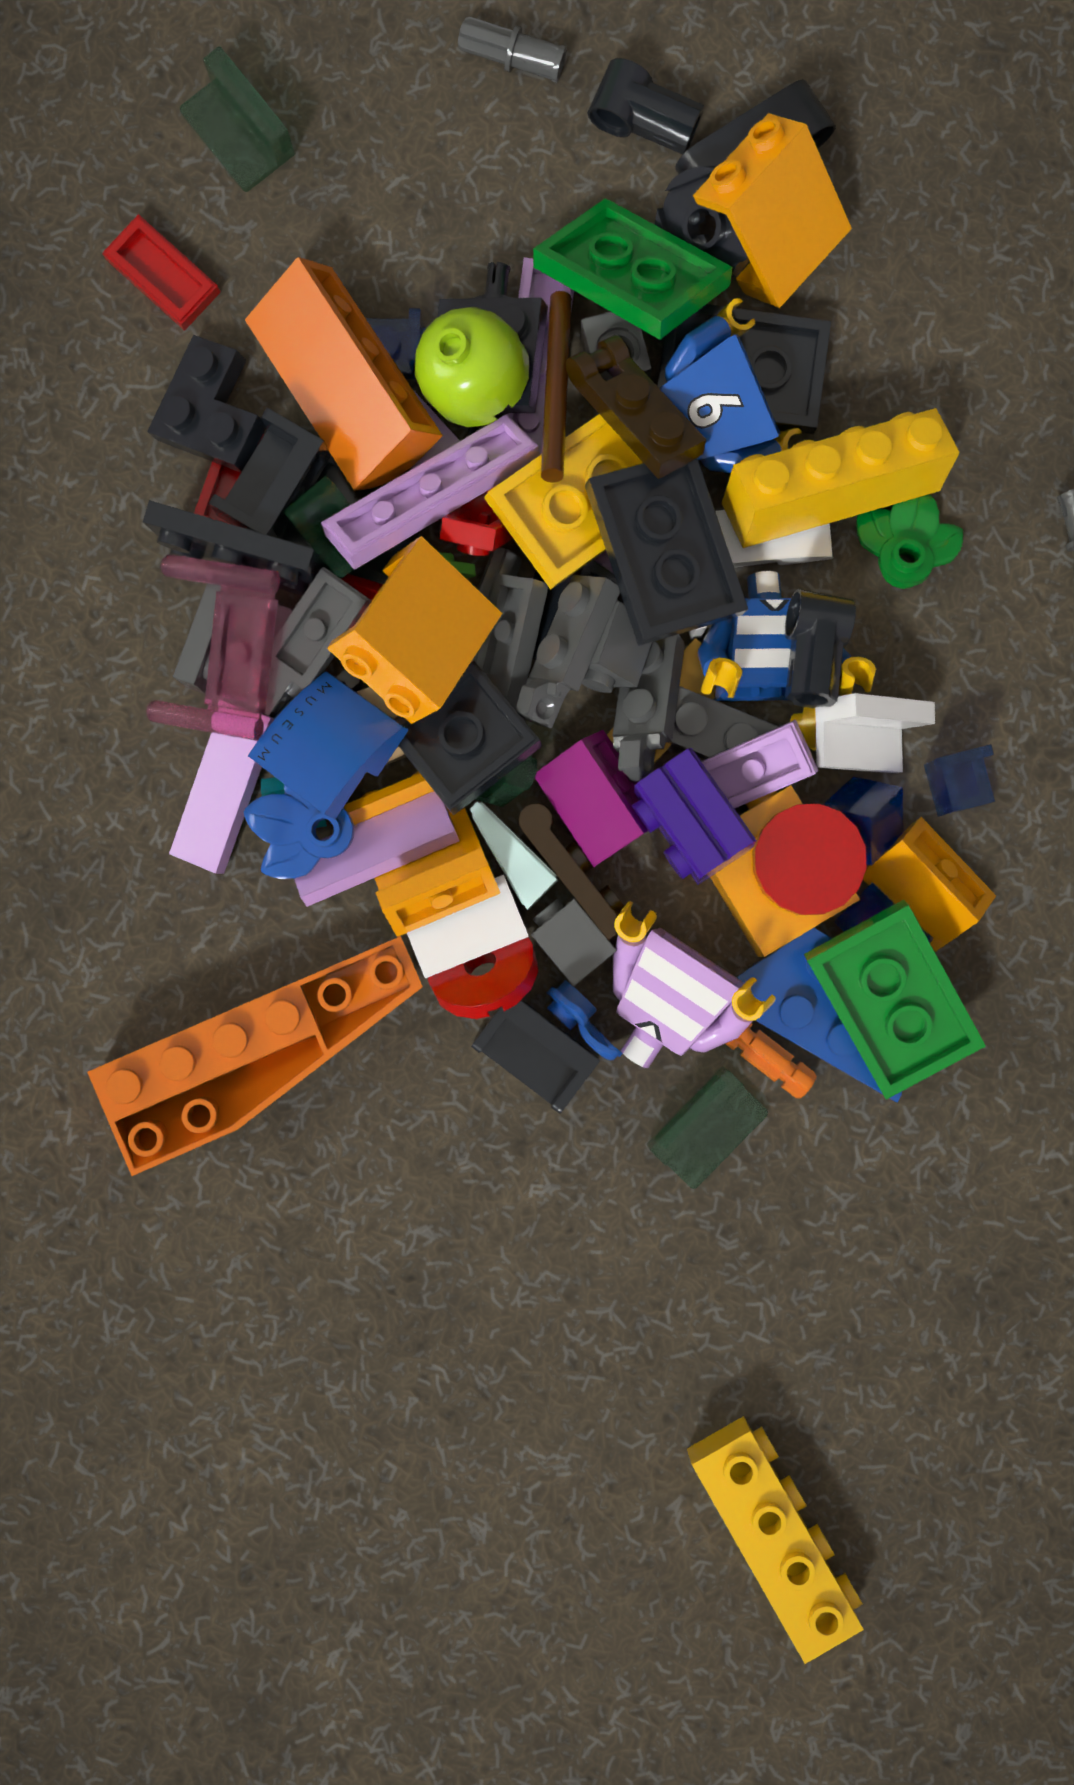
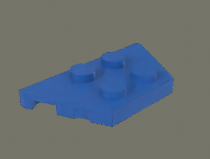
[736,928,902,1103]

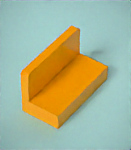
[863,817,996,952]

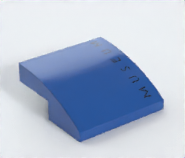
[248,671,408,819]

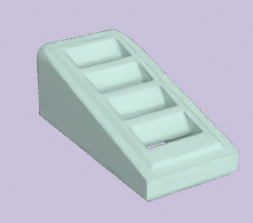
[470,801,558,910]

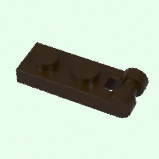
[565,334,706,479]
[519,803,624,940]

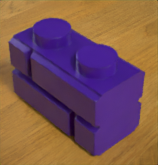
[631,748,757,885]

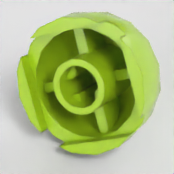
[415,307,529,427]

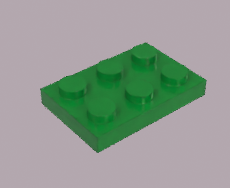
[533,198,732,340]
[804,899,986,1099]

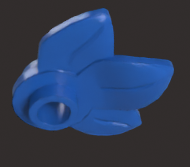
[244,784,354,879]
[546,980,623,1060]

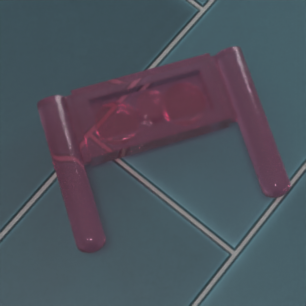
[146,555,280,741]

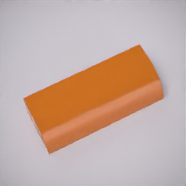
[245,257,443,490]

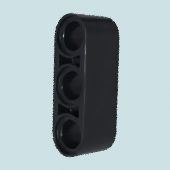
[675,79,836,216]

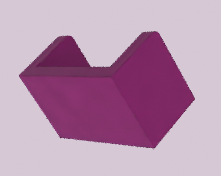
[533,730,648,867]

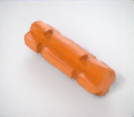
[725,1023,817,1099]

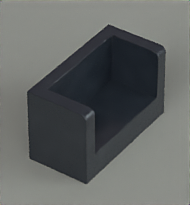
[209,408,331,539]
[471,1000,600,1114]

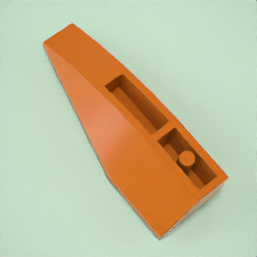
[87,936,423,1176]

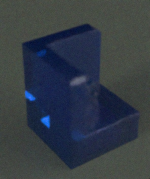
[924,744,995,817]
[823,777,903,865]

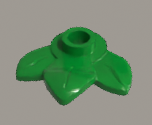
[856,494,963,589]

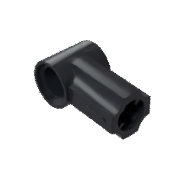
[587,58,704,155]
[785,589,856,708]

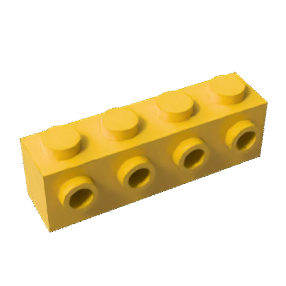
[722,408,960,548]
[687,1416,864,1664]

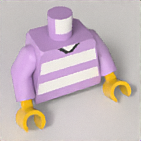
[613,901,776,1068]

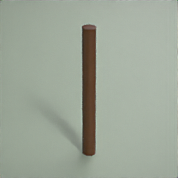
[541,291,572,483]

